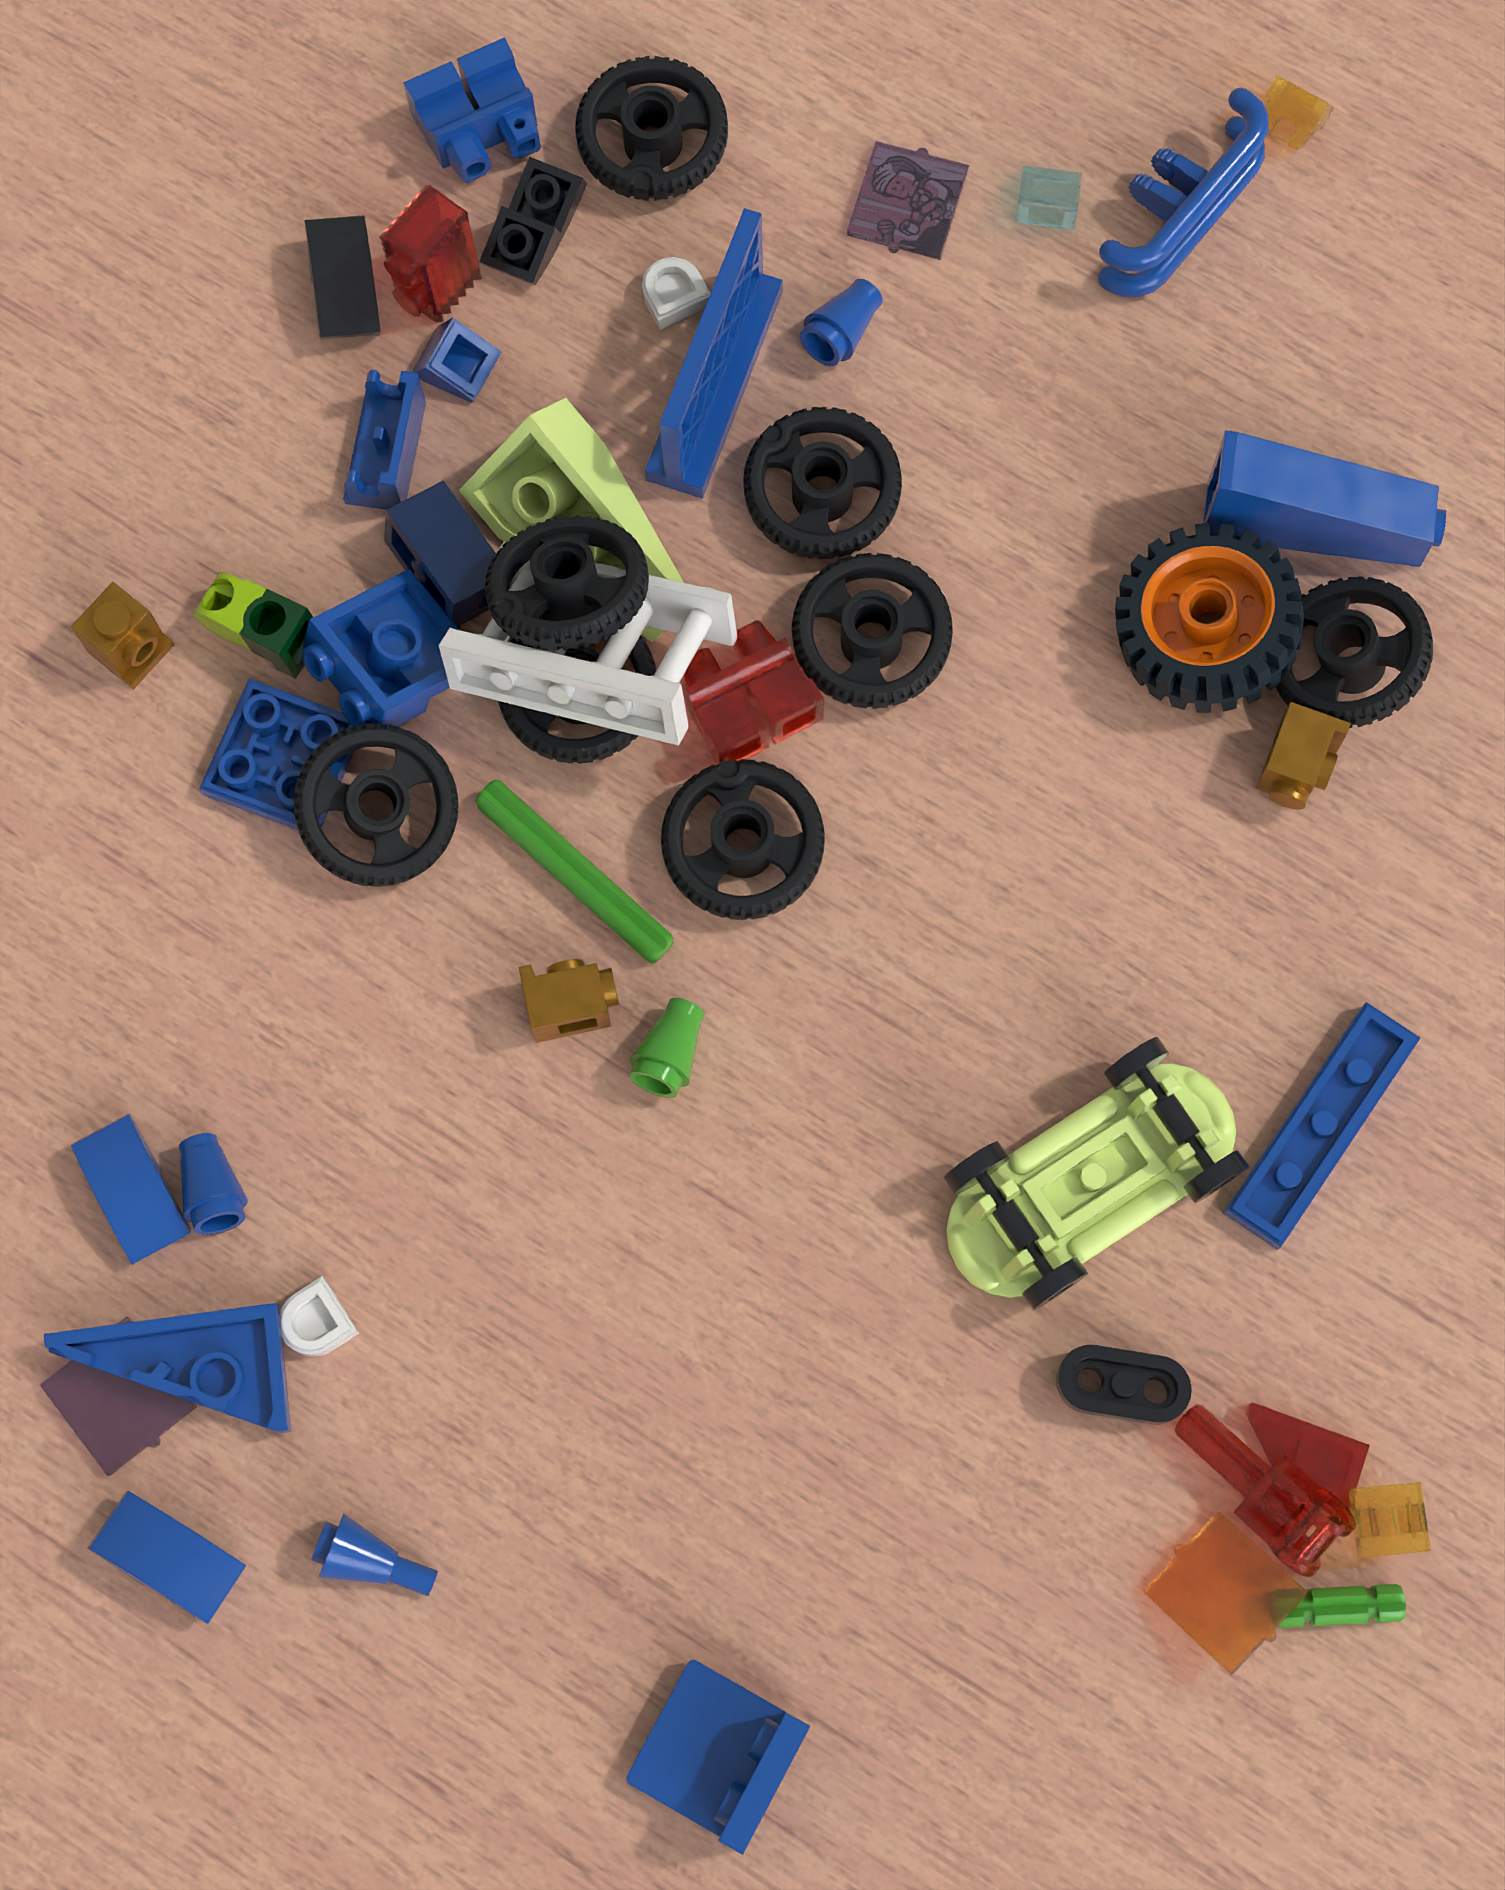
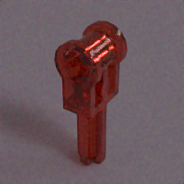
[1174,1404,1357,1577]

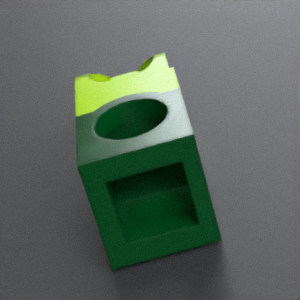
[193,572,313,679]

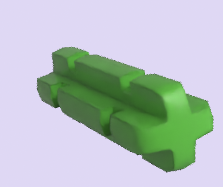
[1270,1584,1406,1628]

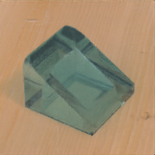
[1015,165,1082,230]

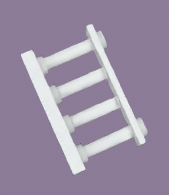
[439,542,738,746]

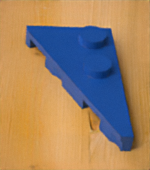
[44,1303,292,1433]

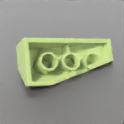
[459,398,684,642]

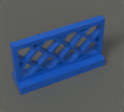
[645,208,783,499]

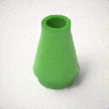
[629,998,705,1098]

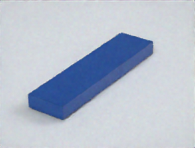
[1223,1002,1420,1250]

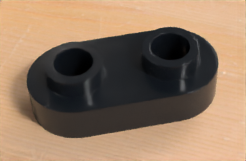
[1056,1345,1192,1425]

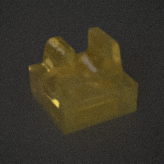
[1265,75,1334,150]
[1348,1482,1431,1558]

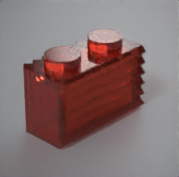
[379,185,482,323]

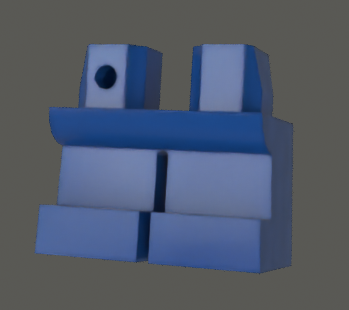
[403,37,541,183]

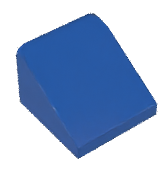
[412,318,502,403]

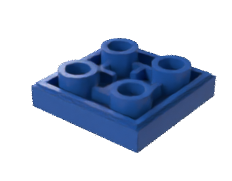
[199,679,355,830]

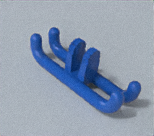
[1098,87,1269,297]

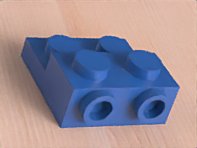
[302,569,459,726]

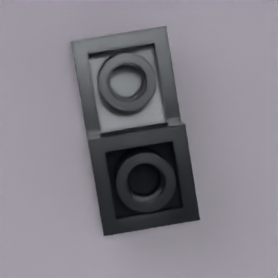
[479,156,587,285]
[304,215,381,340]

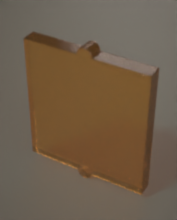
[1143,1511,1308,1676]

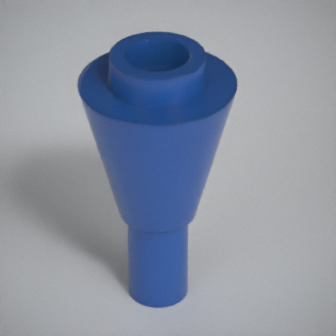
[311,1513,438,1596]

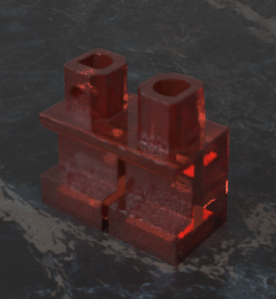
[683,620,824,765]

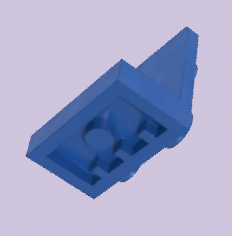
[626,1660,810,1855]

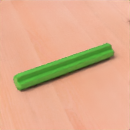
[476,780,674,964]

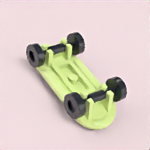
[944,1037,1249,1311]

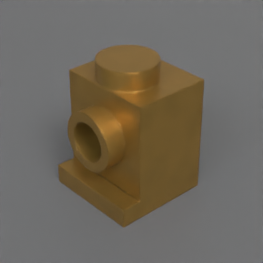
[70,581,175,690]
[1256,702,1351,810]
[518,959,619,1043]

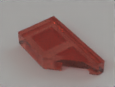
[1245,1402,1370,1510]

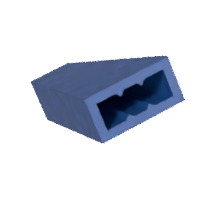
[1203,430,1446,567]

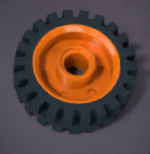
[1115,523,1304,713]

